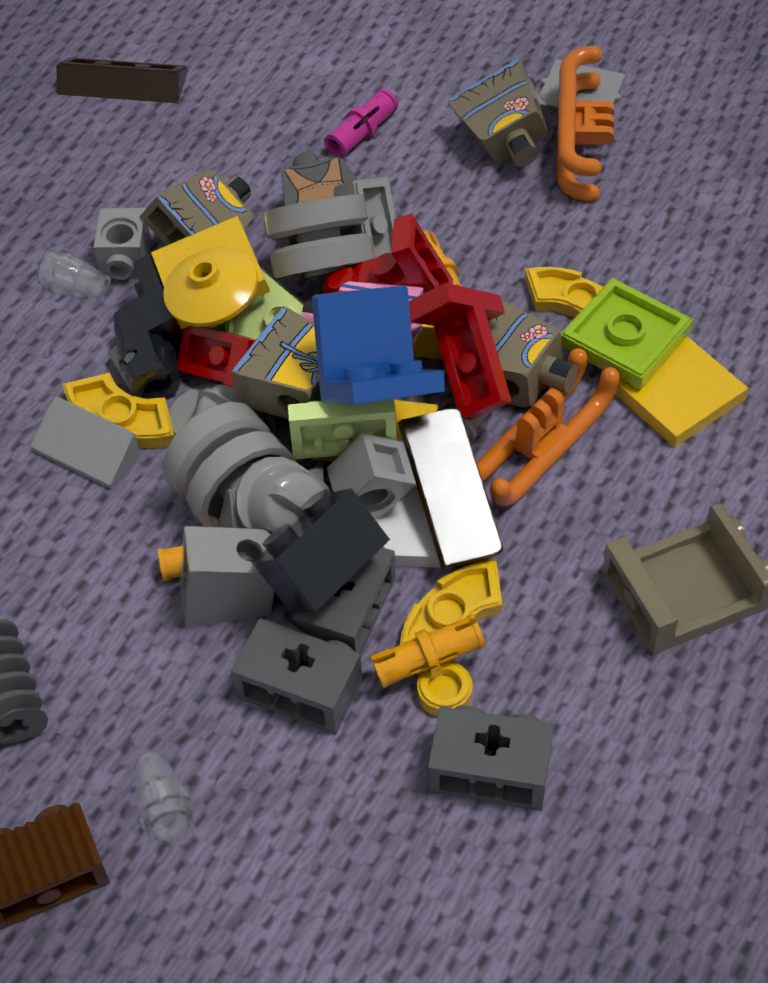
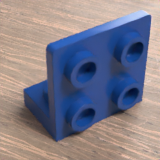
[312,286,445,405]

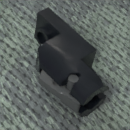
[109,254,184,399]

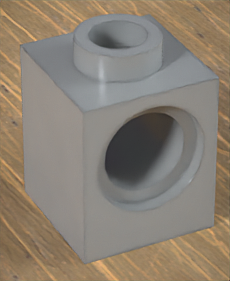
[93,208,151,280]
[327,433,416,519]

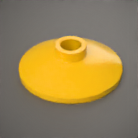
[163,247,258,327]

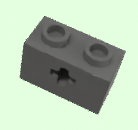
[289,547,396,654]
[230,618,363,735]
[428,705,554,811]

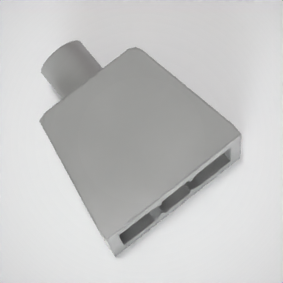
[180,526,274,629]

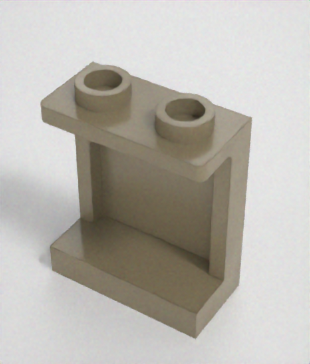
[602,503,768,655]

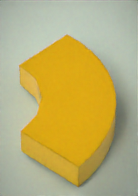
[524,267,606,318]
[62,372,175,449]
[400,560,502,662]

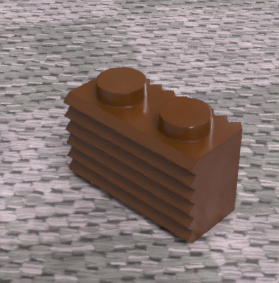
[0,803,110,929]

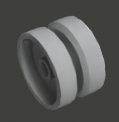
[262,194,375,279]
[162,402,296,527]

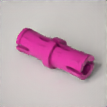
[324,88,398,158]

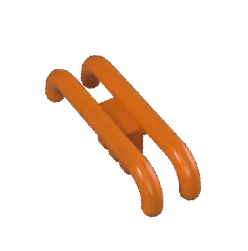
[556,46,615,202]
[476,348,620,507]

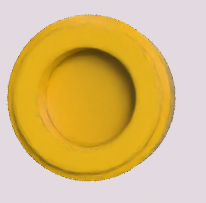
[417,661,473,717]

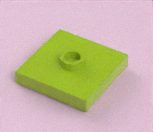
[561,278,694,390]

